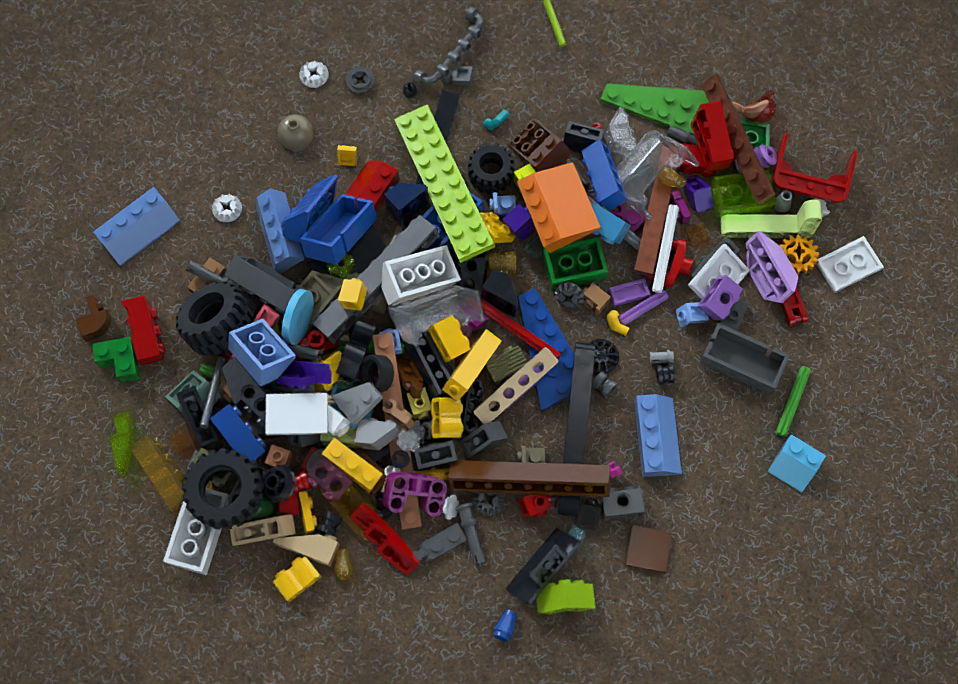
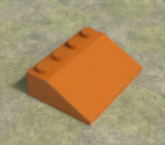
[517,162,601,253]

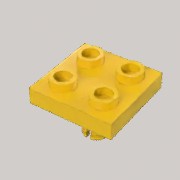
[480,212,516,244]

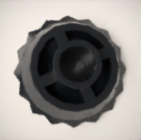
[262,465,296,503]

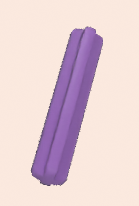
[618,290,668,325]

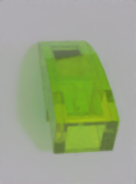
[109,411,135,477]

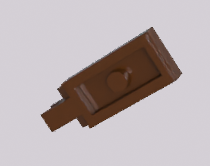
[396,359,423,399]

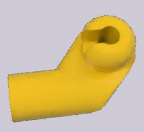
[606,310,629,336]

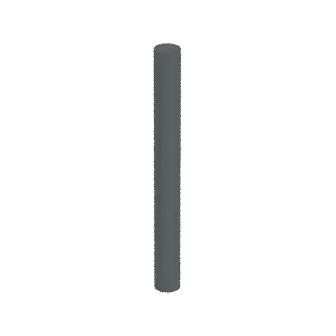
[200,357,225,429]

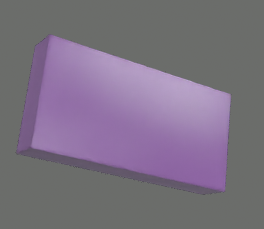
[608,278,650,307]

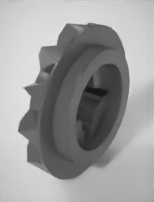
[346,67,375,94]
[555,282,585,309]
[473,492,504,516]

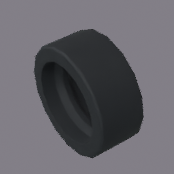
[359,355,394,392]

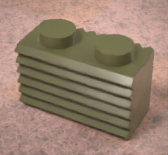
[484,346,528,386]

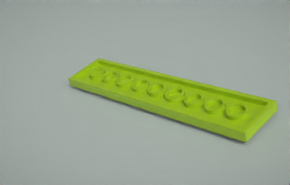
[394,105,495,263]

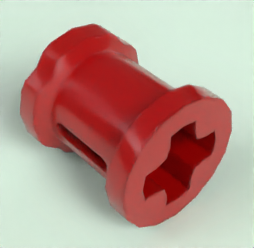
[307,331,328,352]

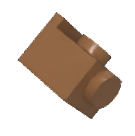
[582,283,611,316]

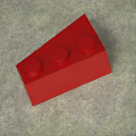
[690,101,734,171]
[121,295,166,366]

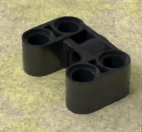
[336,319,376,380]

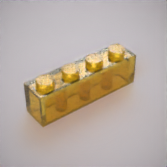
[129,434,184,514]

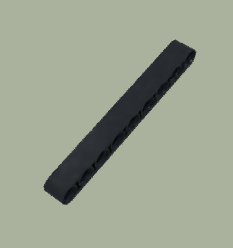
[558,342,595,516]

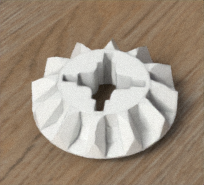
[299,60,328,88]
[212,194,242,222]

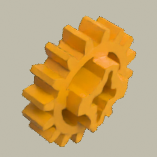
[779,234,819,275]

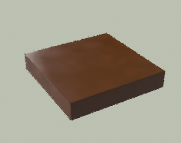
[625,525,672,573]

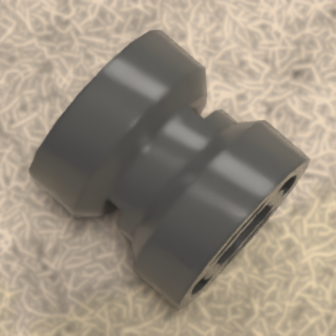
[591,371,618,398]

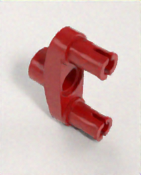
[648,235,694,288]

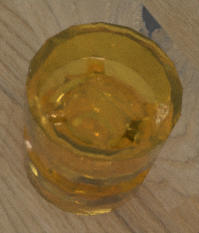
[488,251,516,276]

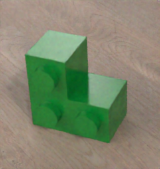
[92,337,141,383]

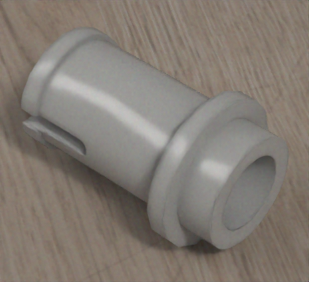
[650,350,674,364]

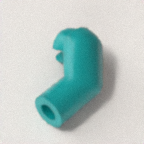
[483,110,509,131]

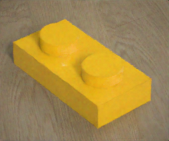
[298,491,317,535]

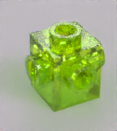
[326,252,355,279]

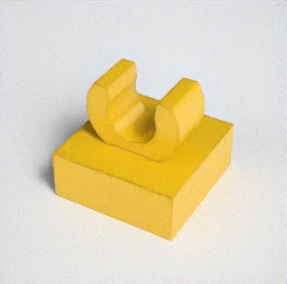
[337,145,357,166]

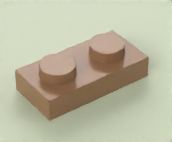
[187,258,226,292]

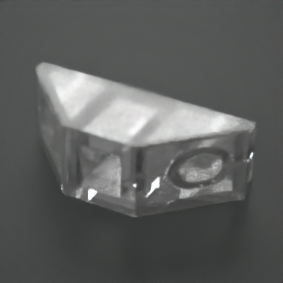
[604,106,640,163]

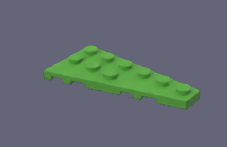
[600,84,709,135]

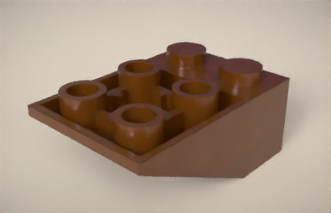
[508,118,572,172]

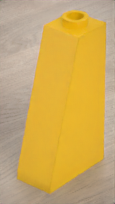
[442,329,501,402]

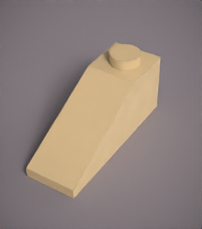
[230,514,296,546]
[273,534,340,567]

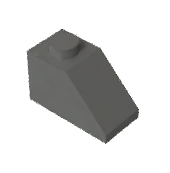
[460,421,508,459]

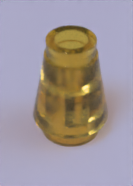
[658,166,687,190]
[334,549,354,580]

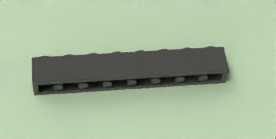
[312,215,440,345]

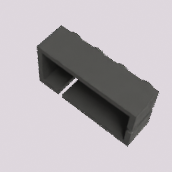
[225,255,312,314]
[699,323,790,395]

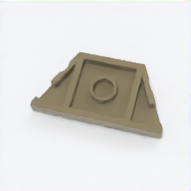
[300,271,344,338]

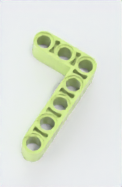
[721,200,822,238]

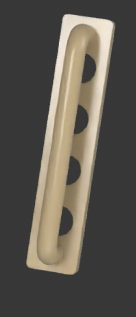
[473,347,559,424]

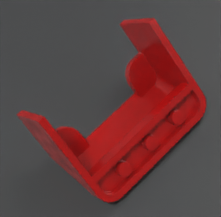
[773,133,858,203]

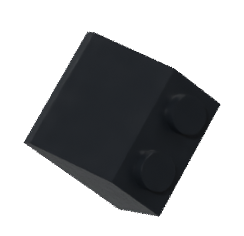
[482,269,518,318]

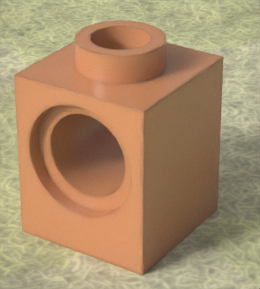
[265,445,293,469]

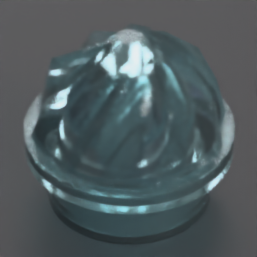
[567,526,586,545]

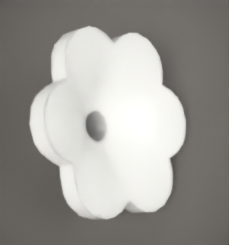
[443,495,459,520]

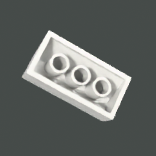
[381,245,461,305]
[163,488,229,575]

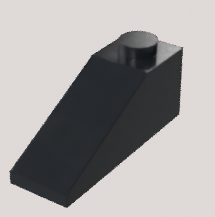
[176,386,219,451]

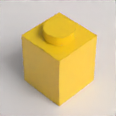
[338,278,367,311]

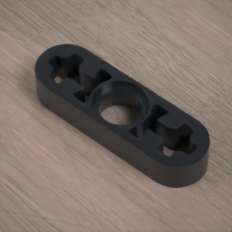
[460,379,484,434]

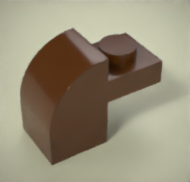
[76,295,111,342]

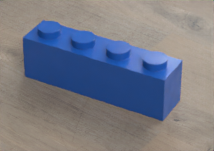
[582,139,628,211]

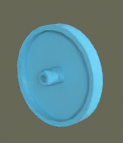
[282,289,314,345]

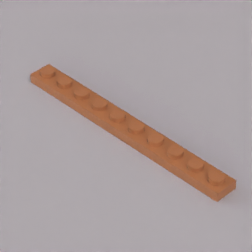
[373,332,422,530]

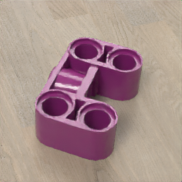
[383,471,447,517]

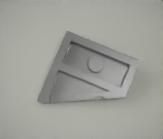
[332,382,383,425]

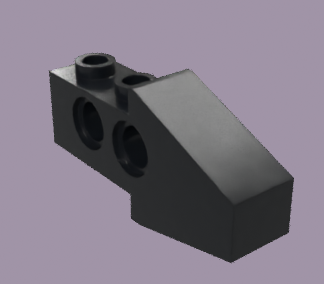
[222,358,270,429]

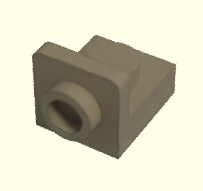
[517,446,545,463]

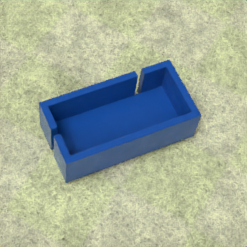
[300,194,377,265]

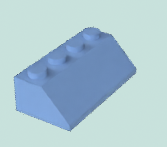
[93,187,180,266]
[256,189,304,274]
[634,394,682,477]

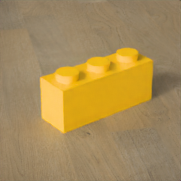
[322,438,383,493]

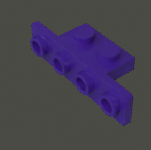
[277,361,332,389]

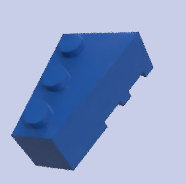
[210,404,266,462]

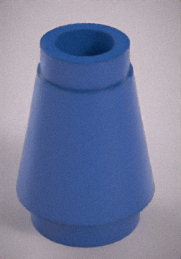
[493,610,517,642]

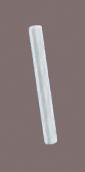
[652,204,679,293]

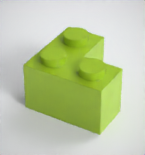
[536,580,596,614]

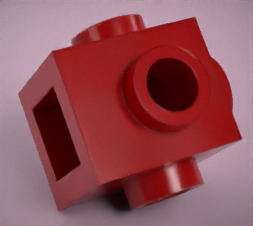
[517,494,552,518]

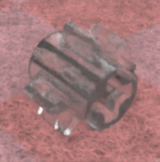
[396,428,421,452]

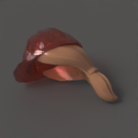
[731,90,776,123]

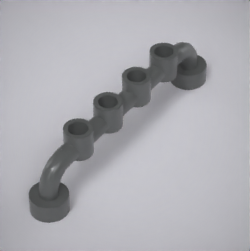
[413,7,483,86]

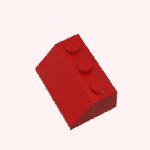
[345,160,399,213]

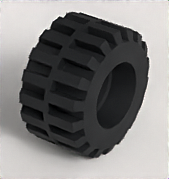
[468,143,514,194]

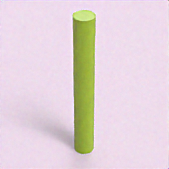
[543,0,566,47]

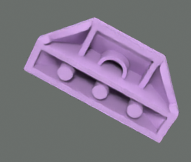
[746,231,798,303]

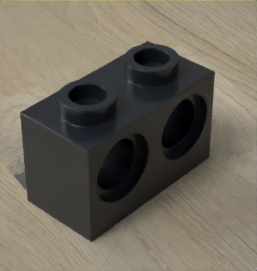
[457,254,489,296]

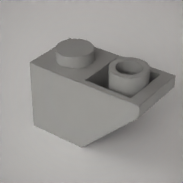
[354,418,402,450]

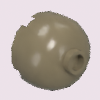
[277,114,314,152]

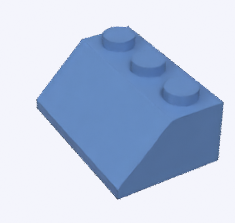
[228,319,296,386]

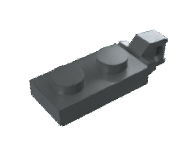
[413,523,467,562]

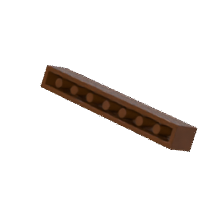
[448,460,612,497]

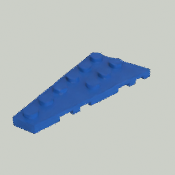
[518,288,574,412]

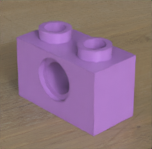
[697,275,743,320]

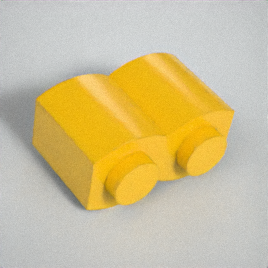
[431,397,463,438]
[273,556,321,602]

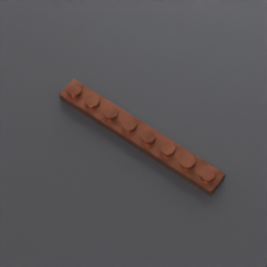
[701,74,776,205]

